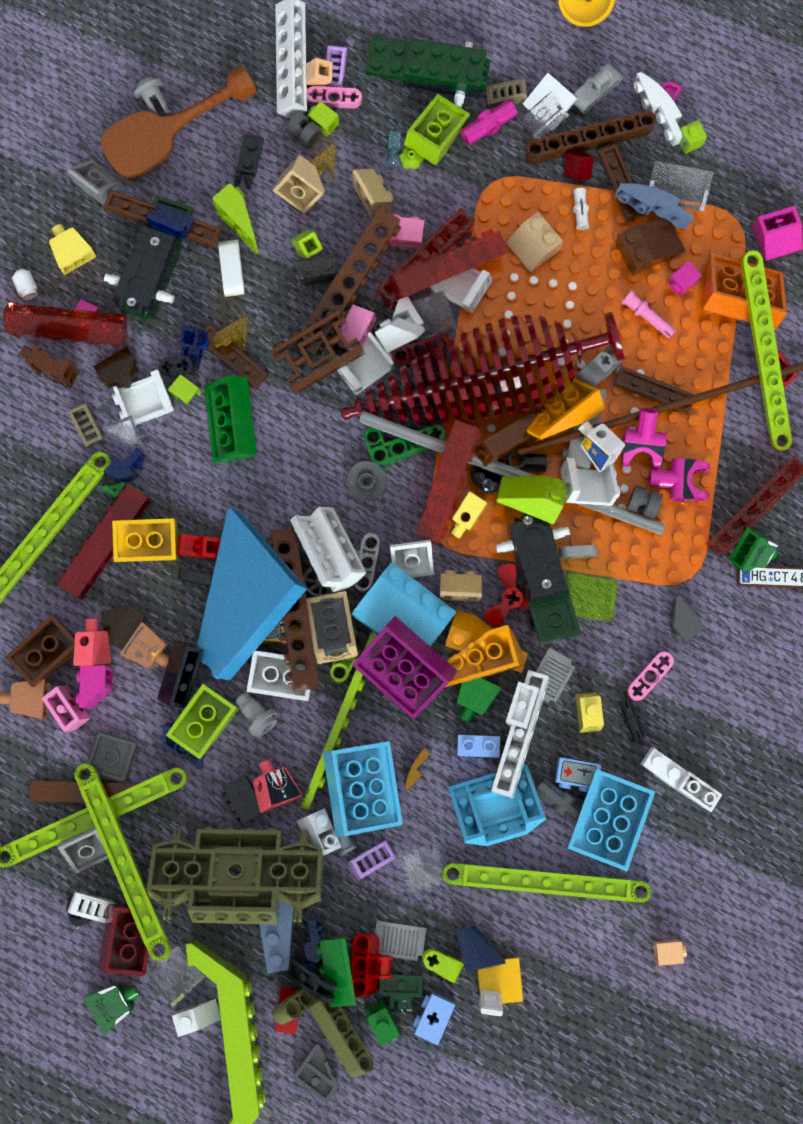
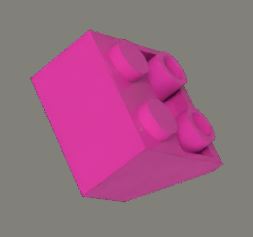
[752,206,803,261]
[76,665,113,710]

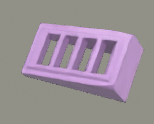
[325,45,348,87]
[348,840,396,880]

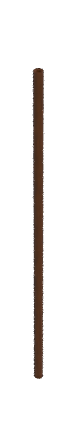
[516,362,803,456]

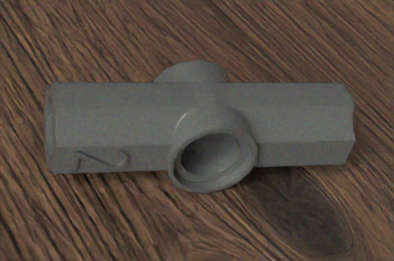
[535,778,582,825]

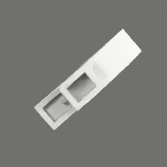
[633,72,683,146]
[640,747,722,812]

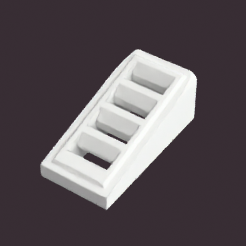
[68,892,117,923]
[478,989,503,1017]

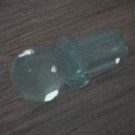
[386,131,402,169]

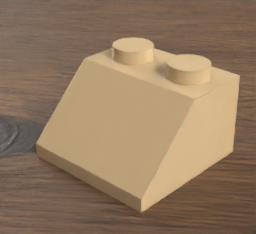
[272,154,325,214]
[352,169,394,219]
[506,212,563,273]
[439,570,482,602]

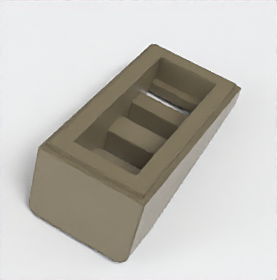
[486,79,527,106]
[67,403,104,447]

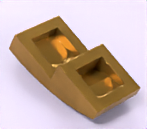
[405,748,430,790]

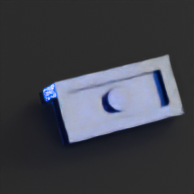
[146,203,195,240]

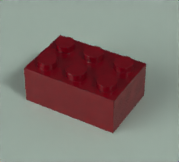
[98,903,149,976]

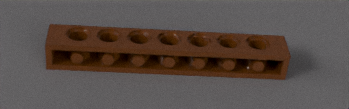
[295,207,401,357]
[267,528,319,692]

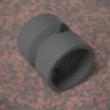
[286,112,323,149]
[627,485,663,519]

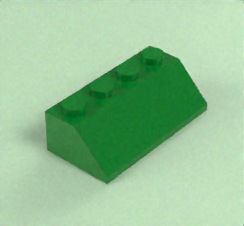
[204,375,257,463]

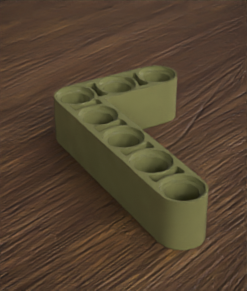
[273,987,374,1078]

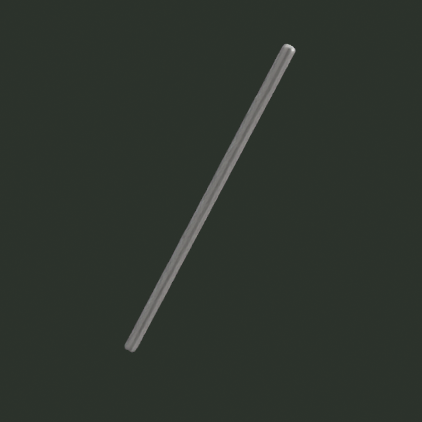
[359,411,665,535]

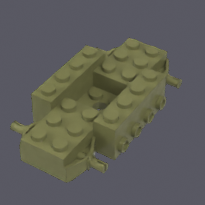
[146,827,324,925]

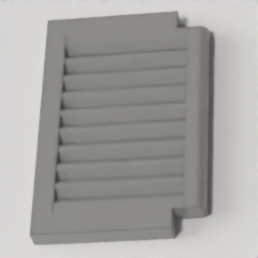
[535,647,575,703]
[375,920,427,962]

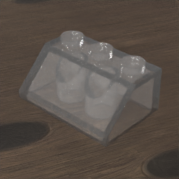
[648,160,713,212]

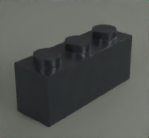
[157,640,204,709]

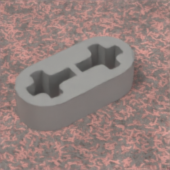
[558,545,598,559]

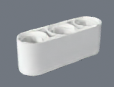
[218,239,245,297]

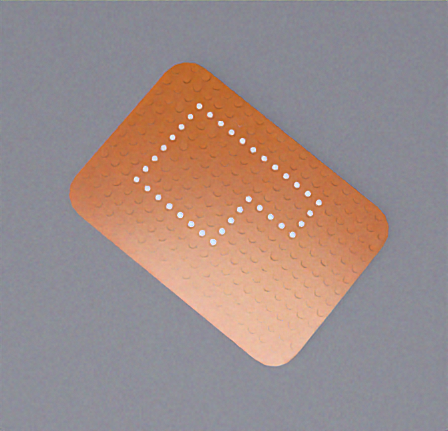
[428,176,746,586]

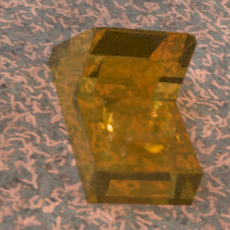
[310,143,337,180]
[212,315,249,351]

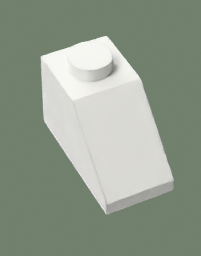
[375,317,425,353]
[172,998,221,1037]

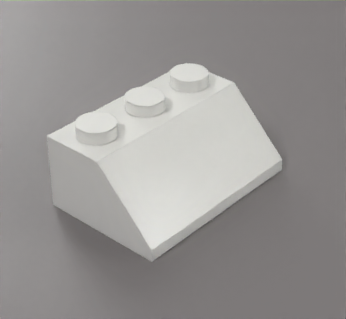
[247,651,316,701]

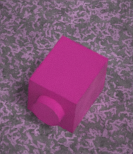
[668,261,702,297]

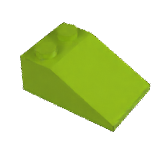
[404,94,470,165]
[212,183,259,254]
[496,476,567,525]
[166,684,239,759]

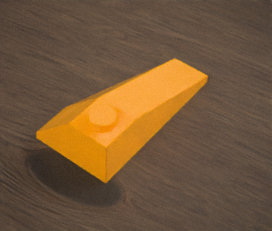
[527,378,605,439]
[444,609,528,673]
[445,625,525,687]

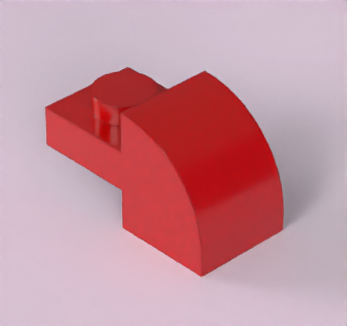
[177,534,221,560]

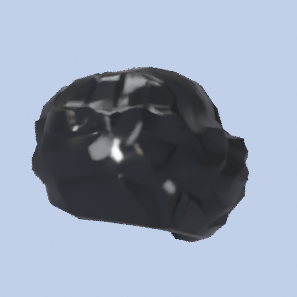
[469,458,506,495]

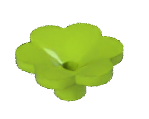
[399,147,424,170]

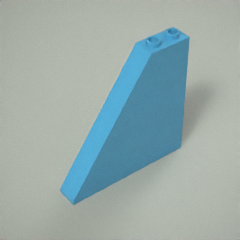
[197,508,307,681]

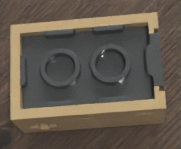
[306,591,359,664]

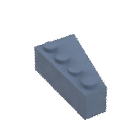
[259,901,294,974]

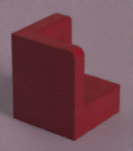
[564,151,595,181]

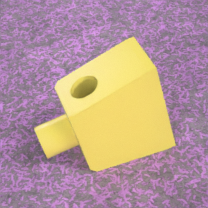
[49,224,96,275]
[450,491,488,539]
[575,692,604,733]

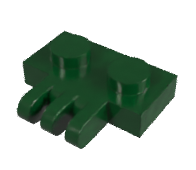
[380,973,423,1012]

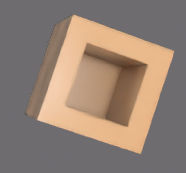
[306,58,333,86]
[653,939,687,966]

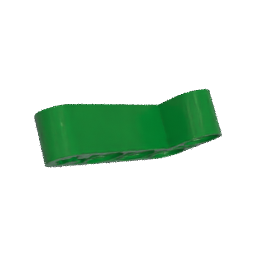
[364,425,447,467]

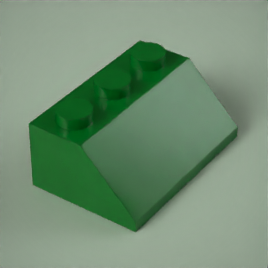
[316,935,356,1007]

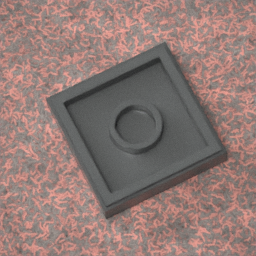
[85,731,138,783]

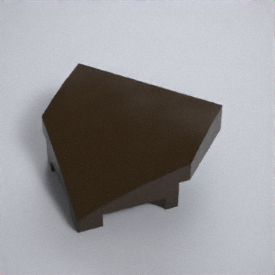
[93,347,139,388]
[101,605,146,650]

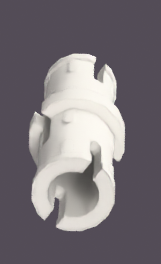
[573,188,589,230]

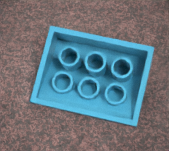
[351,562,456,646]
[323,741,403,836]
[567,769,655,871]

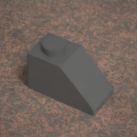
[670,595,706,644]

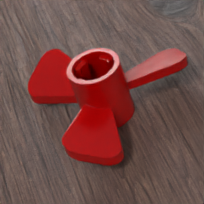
[484,563,530,627]

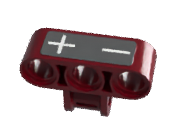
[392,332,450,375]

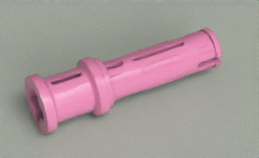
[621,290,677,339]

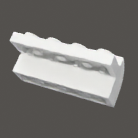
[290,507,366,592]

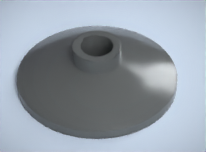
[346,461,387,501]

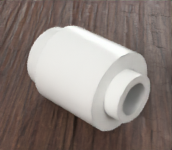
[12,269,38,300]

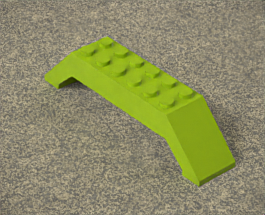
[186,939,266,1124]

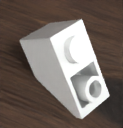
[297,808,341,855]

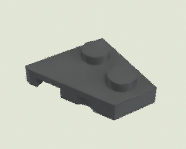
[292,1042,339,1104]

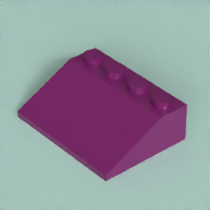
[352,616,457,720]

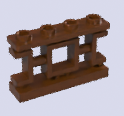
[271,309,366,394]

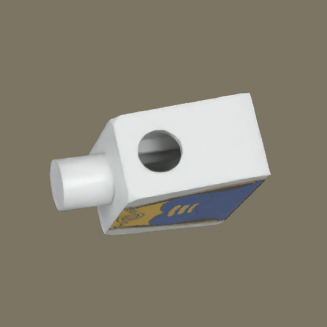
[579,421,625,472]

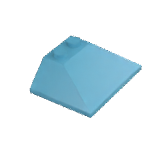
[448,764,546,846]

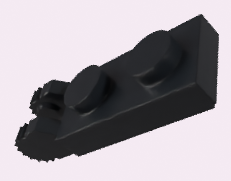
[234,134,264,189]
[287,956,338,1003]

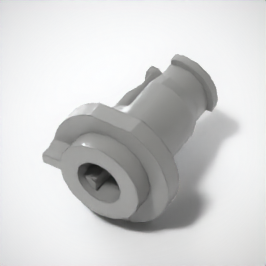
[134,77,172,116]
[235,692,278,739]

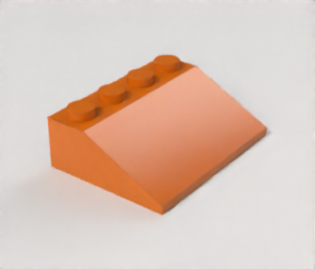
[702,252,787,329]

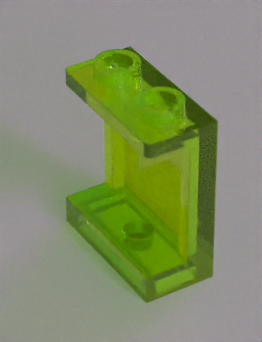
[566,573,618,623]

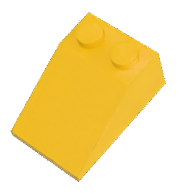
[112,518,179,562]

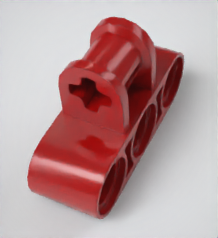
[351,932,393,997]

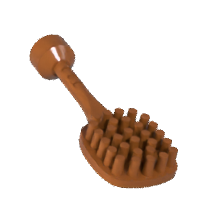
[101,65,257,181]

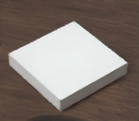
[523,73,577,130]

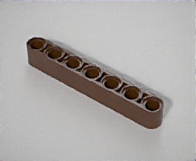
[525,111,656,164]

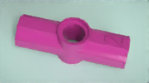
[460,100,518,146]

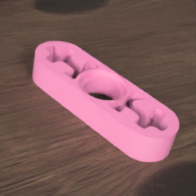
[307,86,362,109]
[627,652,674,701]

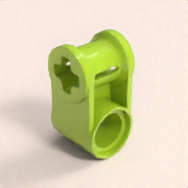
[330,649,361,684]
[422,949,464,983]

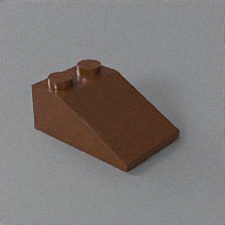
[615,218,686,276]
[5,614,75,687]

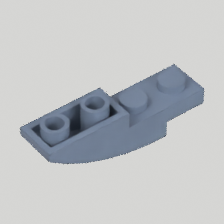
[614,183,694,230]

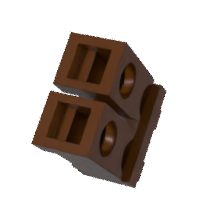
[19,345,80,389]

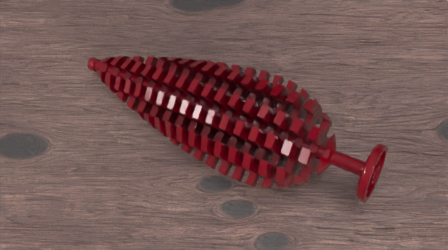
[341,312,624,424]

